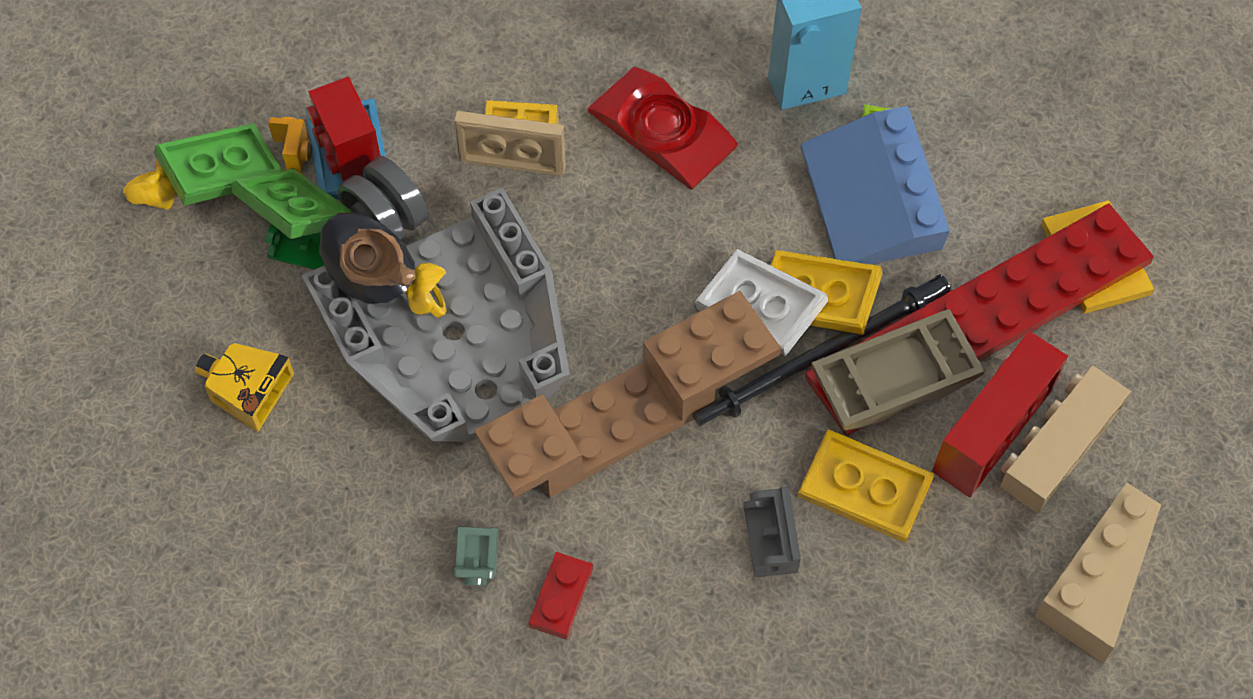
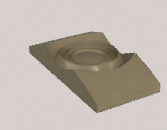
[811,309,984,430]

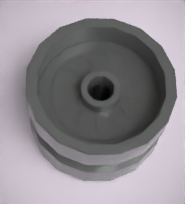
[337,156,429,240]

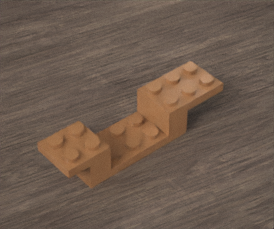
[475,291,781,498]

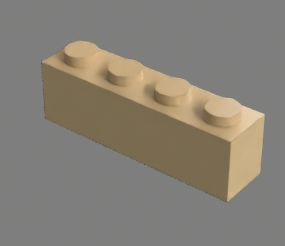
[1000,365,1131,514]

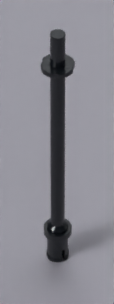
[693,274,951,426]

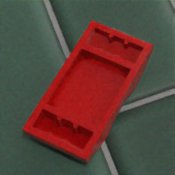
[587,66,738,190]

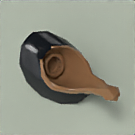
[319,213,416,304]

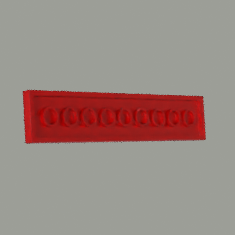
[805,203,1154,437]

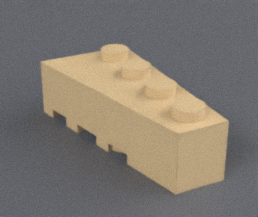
[1034,483,1161,663]

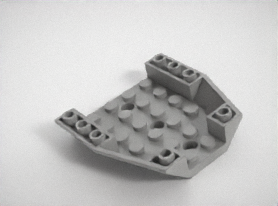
[302,187,570,442]

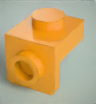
[268,117,312,174]

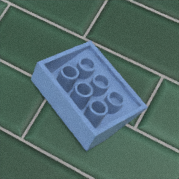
[800,106,950,264]

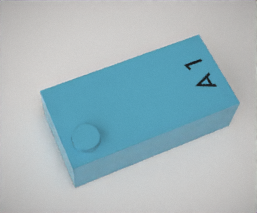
[768,0,862,110]

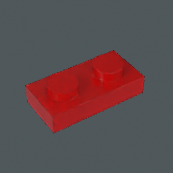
[529,552,593,640]

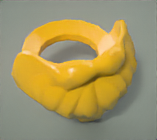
[123,159,176,210]
[405,263,446,318]

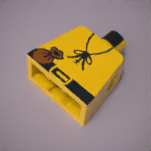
[195,343,294,432]

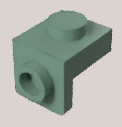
[453,526,499,585]

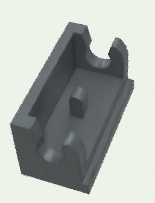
[744,486,801,577]

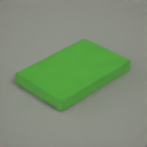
[154,123,283,206]
[232,168,354,239]

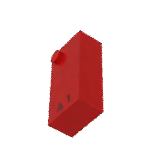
[932,330,1068,498]

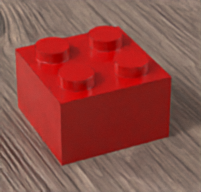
[306,76,381,183]

